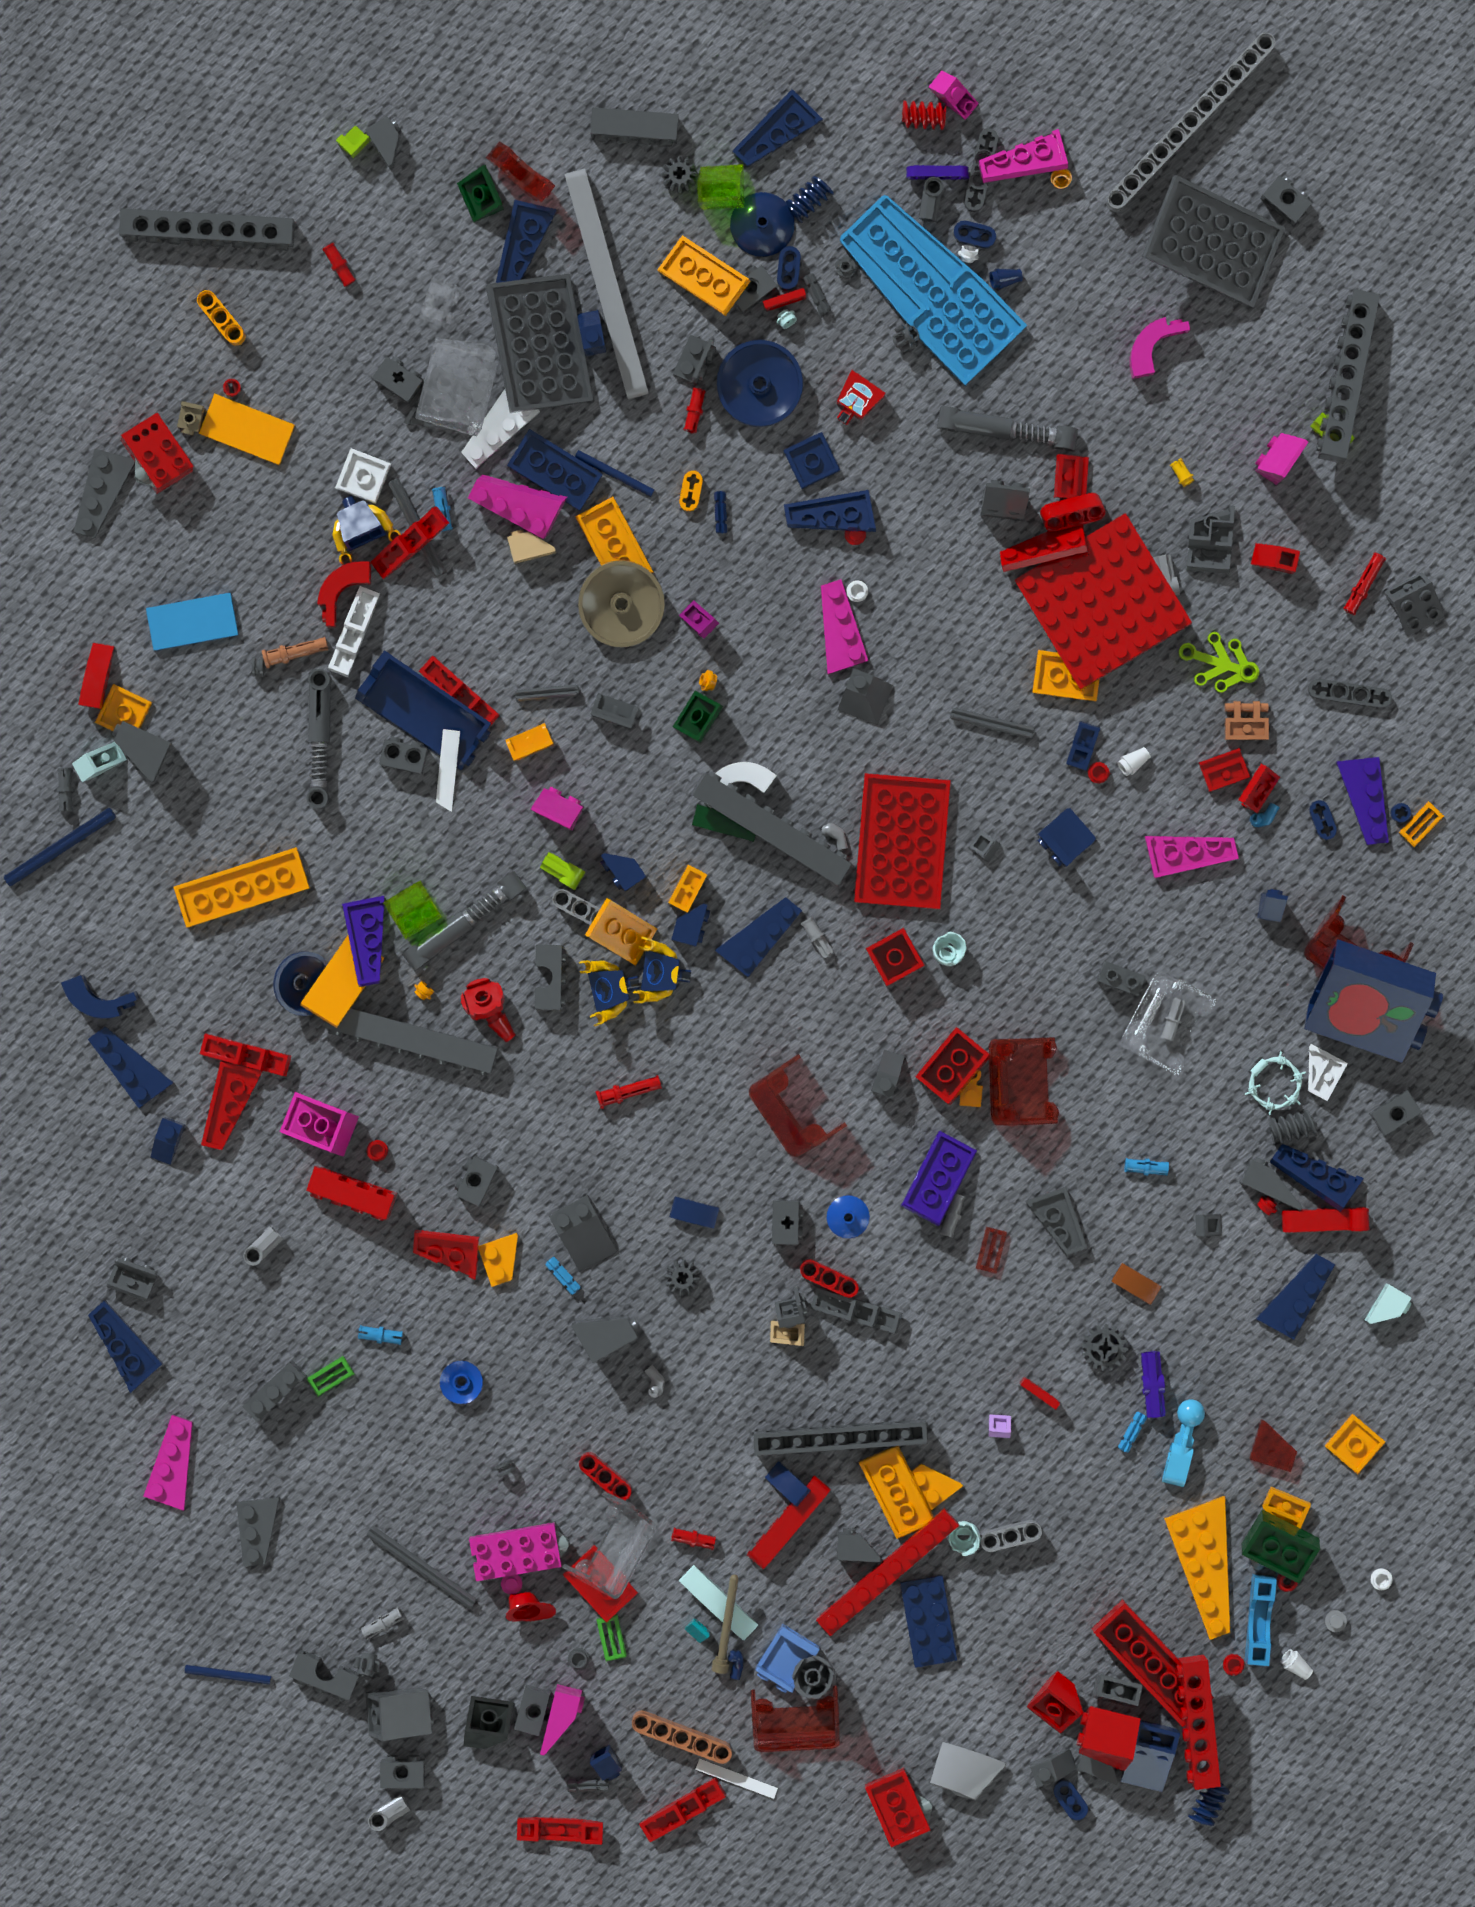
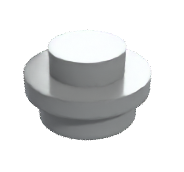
[1325,1610,1347,1632]

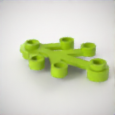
[1178,632,1259,693]

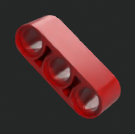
[1040,493,1106,532]
[800,1259,859,1298]
[579,1452,632,1501]

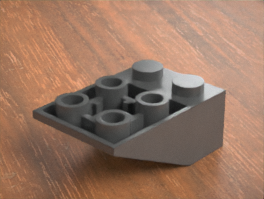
[980,480,1030,521]

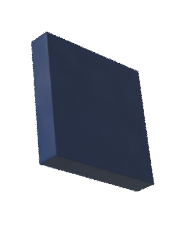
[783,432,840,489]

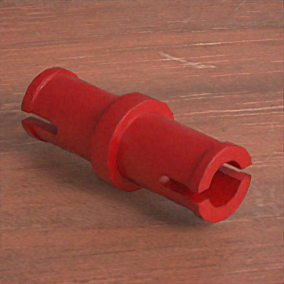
[322,243,356,287]
[683,388,706,433]
[671,1527,716,1550]

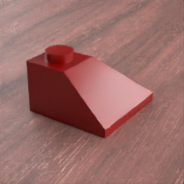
[1027,1671,1083,1733]

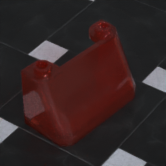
[989,1037,1059,1126]

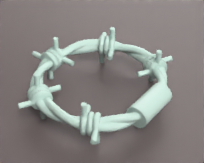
[1245,1051,1306,1115]

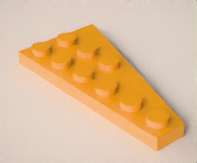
[1164,1496,1230,1640]

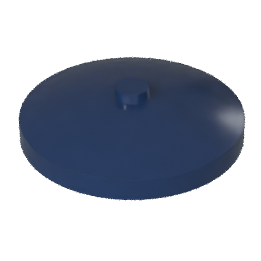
[717,340,803,427]

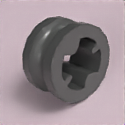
[252,657,264,677]
[494,1459,516,1478]

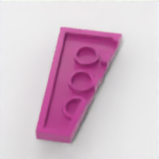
[1144,836,1239,878]
[143,1415,193,1511]

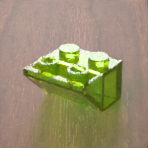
[697,164,744,210]
[383,880,442,940]

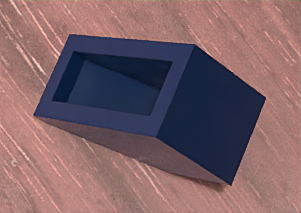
[150,1117,185,1165]
[590,1744,622,1781]

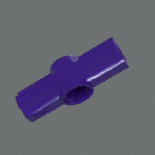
[1141,1351,1166,1418]

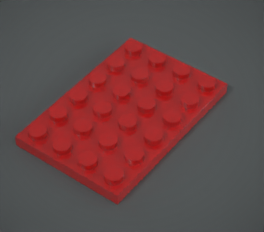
[854,773,951,909]

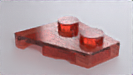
[1249,1419,1297,1472]

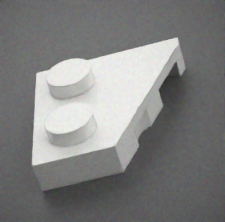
[1308,1044,1348,1102]

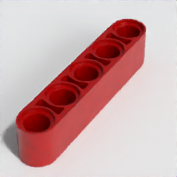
[746,1475,831,1569]

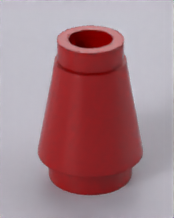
[486,1012,516,1042]

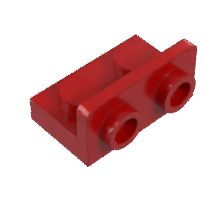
[1239,764,1280,814]

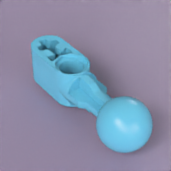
[1162,1399,1205,1487]

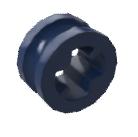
[1391,803,1411,823]

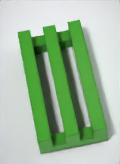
[307,1355,355,1396]
[596,1614,627,1662]

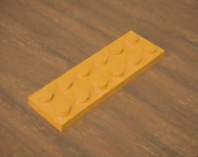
[173,847,310,928]

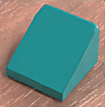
[685,1618,710,1643]

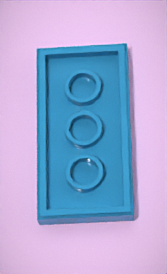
[146,593,239,651]

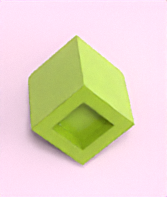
[336,126,371,158]

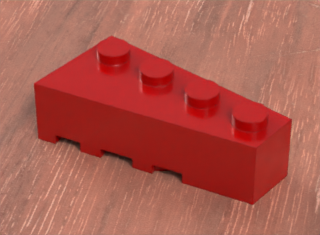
[306,1165,398,1221]

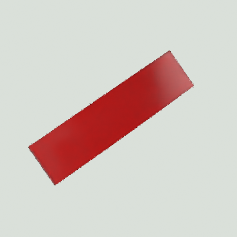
[371,506,449,579]
[419,655,500,726]
[200,1034,291,1076]
[639,1777,727,1842]

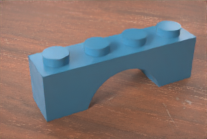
[1245,1574,1277,1666]

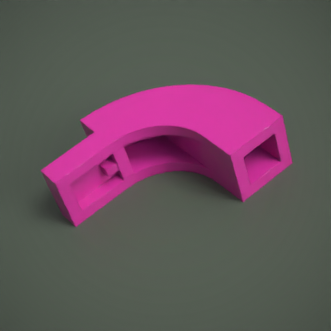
[1129,317,1190,379]

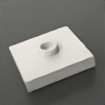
[335,448,391,504]

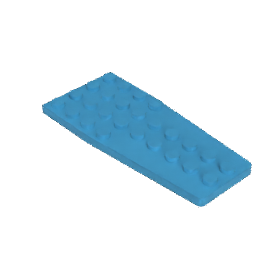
[840,195,1027,386]

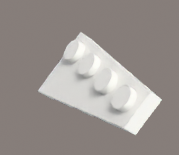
[461,389,540,469]

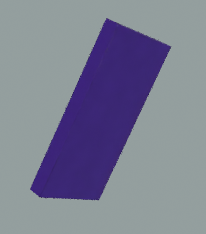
[901,1131,977,1226]

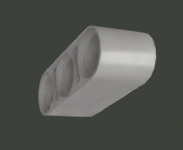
[552,889,600,925]
[980,1520,1042,1552]

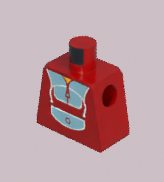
[836,370,886,425]

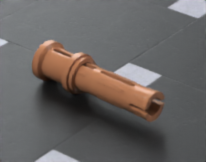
[262,637,329,669]

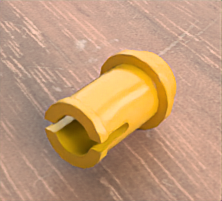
[1170,458,1194,487]

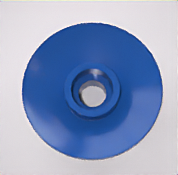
[827,1196,870,1238]
[440,1361,483,1404]

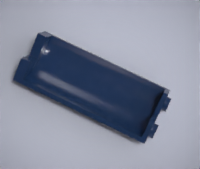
[355,650,491,771]

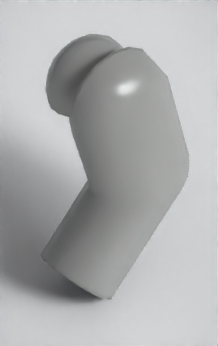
[821,823,848,851]
[644,1365,665,1398]

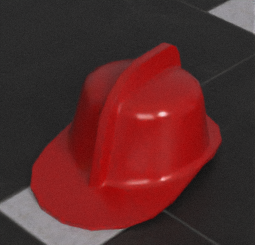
[506,1592,556,1622]

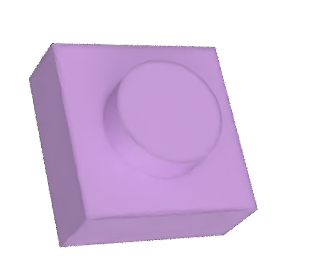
[989,1414,1011,1438]

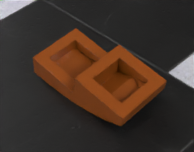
[1111,1263,1162,1305]

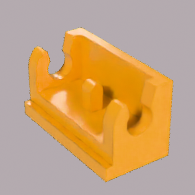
[506,723,554,761]
[668,865,707,913]

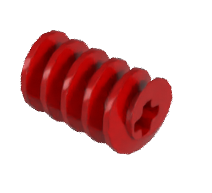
[902,101,946,130]

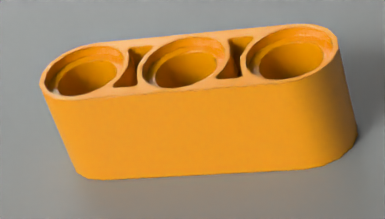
[197,290,246,346]

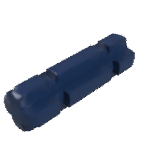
[714,491,727,534]

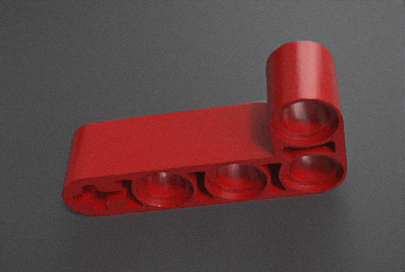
[1282,1207,1370,1232]

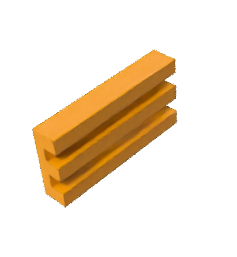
[1398,801,1444,847]

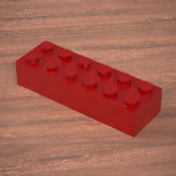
[1091,1599,1214,1727]

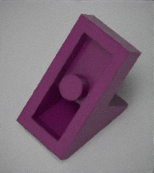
[679,600,719,639]

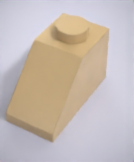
[507,529,556,564]

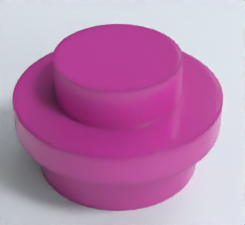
[501,1574,523,1595]

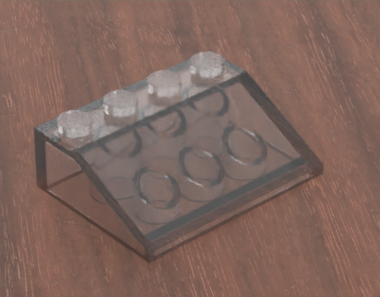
[415,338,499,437]

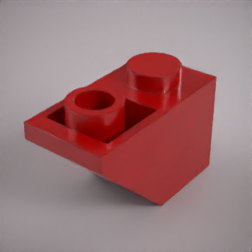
[1250,543,1300,574]

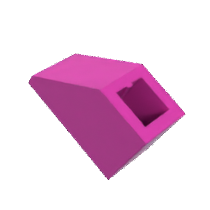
[928,71,979,120]

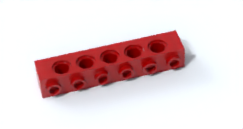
[1176,1655,1221,1790]

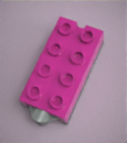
[469,1521,569,1581]

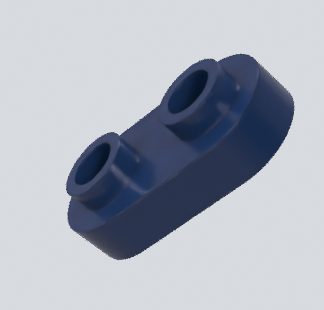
[953,220,996,249]
[777,246,801,291]
[1053,1779,1088,1820]

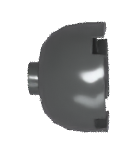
[792,1656,837,1700]

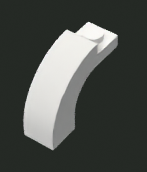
[706,762,777,808]

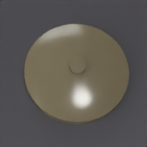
[578,560,665,647]

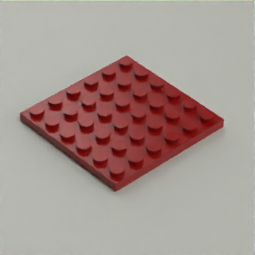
[1014,513,1192,690]

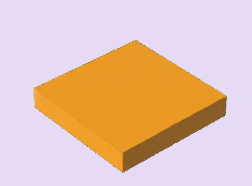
[95,684,153,731]
[1325,1413,1385,1474]

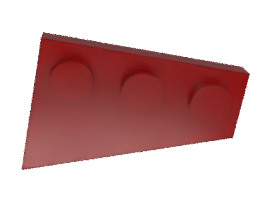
[413,1230,479,1280]

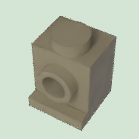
[177,401,205,436]

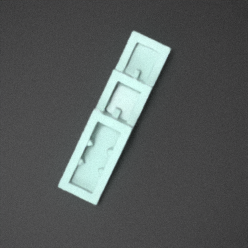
[679,1565,758,1641]

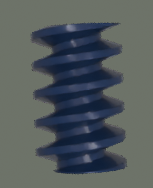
[786,176,834,223]
[1188,1782,1230,1826]

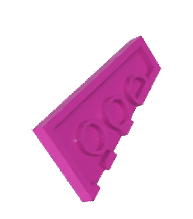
[979,129,1068,183]
[821,579,868,674]

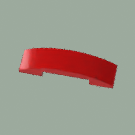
[517,1817,603,1845]

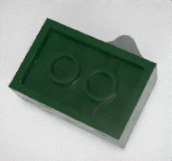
[1241,1509,1320,1583]

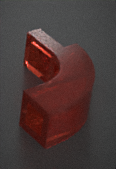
[485,141,555,202]

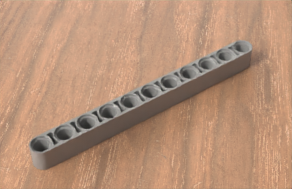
[1106,33,1275,212]
[564,168,649,400]

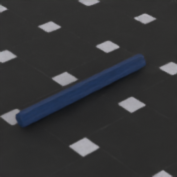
[4,808,116,886]

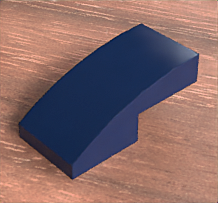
[1066,721,1100,771]
[669,1196,719,1229]
[765,1461,811,1507]

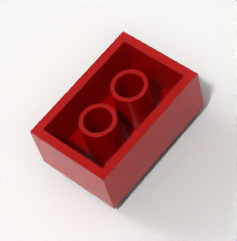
[915,1027,991,1105]

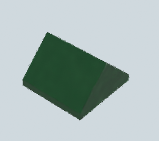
[457,165,504,223]
[672,691,723,744]

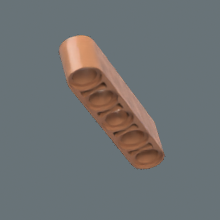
[632,1710,732,1764]

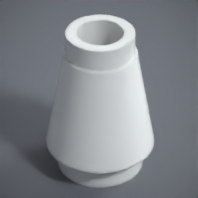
[1117,747,1151,776]
[1280,1649,1313,1680]

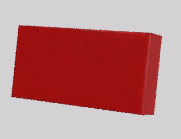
[763,288,806,312]
[1020,1377,1060,1410]

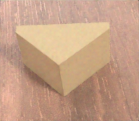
[770,1321,805,1346]

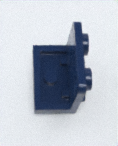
[1037,808,1096,867]

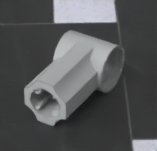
[1153,554,1180,596]
[243,1226,283,1266]
[368,1794,411,1831]

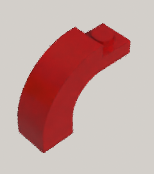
[317,561,371,628]

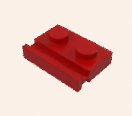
[1054,454,1089,499]
[1198,748,1250,792]

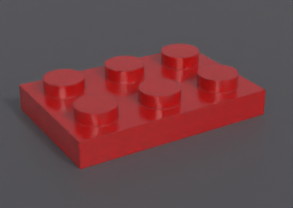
[562,1545,638,1623]

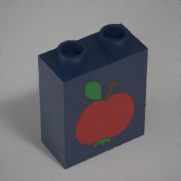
[1304,939,1443,1063]

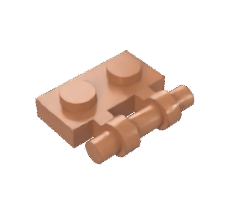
[1224,701,1269,740]

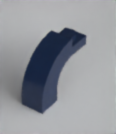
[61,974,139,1018]

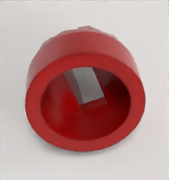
[223,379,241,397]

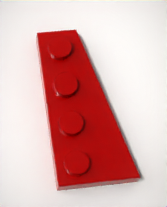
[1000,525,1087,572]
[201,1061,263,1150]

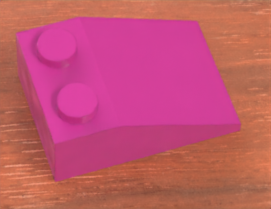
[1255,433,1308,485]
[531,786,584,831]
[280,1092,359,1157]
[540,1684,585,1755]

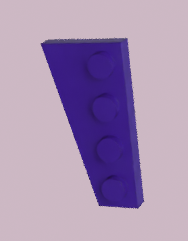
[1336,757,1389,845]
[342,896,385,987]

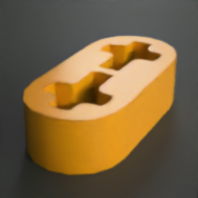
[679,471,703,512]

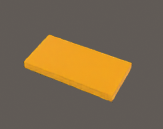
[657,235,751,316]
[199,393,295,465]
[575,497,654,573]
[300,936,384,1028]
[859,1446,934,1539]

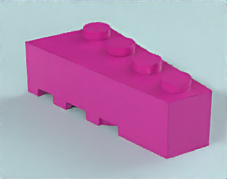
[468,475,567,539]

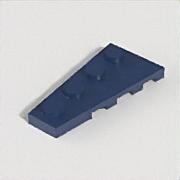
[715,897,802,977]
[1270,1144,1364,1212]
[1256,1254,1335,1340]

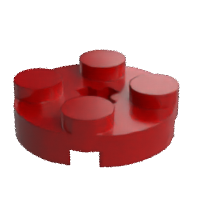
[461,978,505,1020]

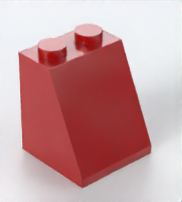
[1077,1706,1141,1771]

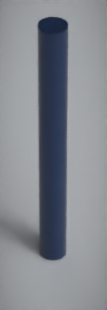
[575,450,655,497]
[184,1665,271,1685]

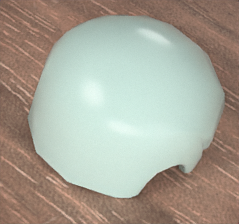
[932,932,967,966]
[948,1521,981,1556]

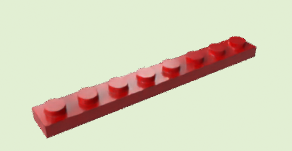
[816,1508,959,1636]

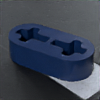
[1309,800,1337,840]

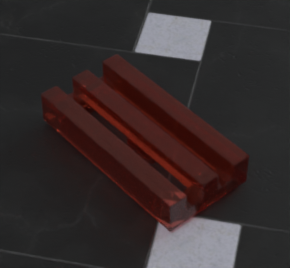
[976,1226,1007,1274]

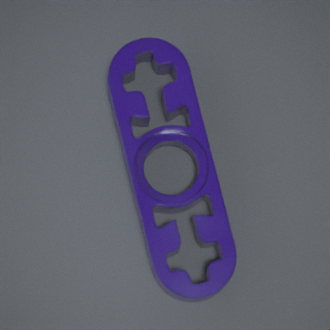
[906,165,969,180]

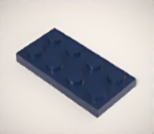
[507,429,603,511]
[900,1575,957,1668]

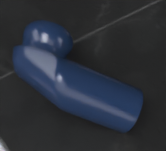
[728,1650,744,1680]

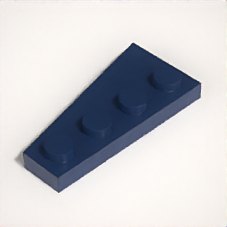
[732,89,823,167]
[496,200,557,283]
[784,490,876,532]
[88,1026,174,1108]
[88,1300,163,1393]

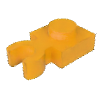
[959,1070,983,1107]

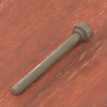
[711,1574,738,1674]

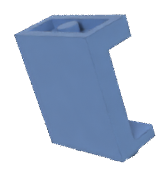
[756,1624,820,1693]

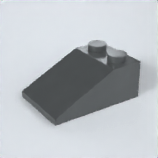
[549,1194,618,1272]

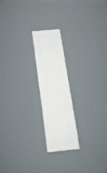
[436,729,460,812]
[695,1759,778,1799]

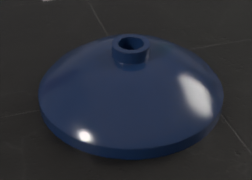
[730,192,795,257]
[273,951,328,1016]

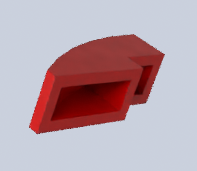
[78,643,114,709]

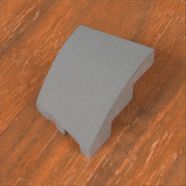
[930,1742,1007,1800]

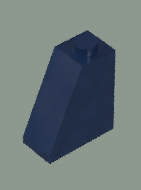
[577,310,606,356]

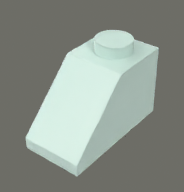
[72,742,127,782]
[1365,1283,1412,1324]

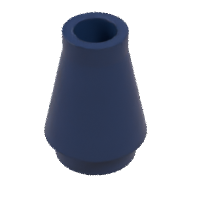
[989,269,1023,290]

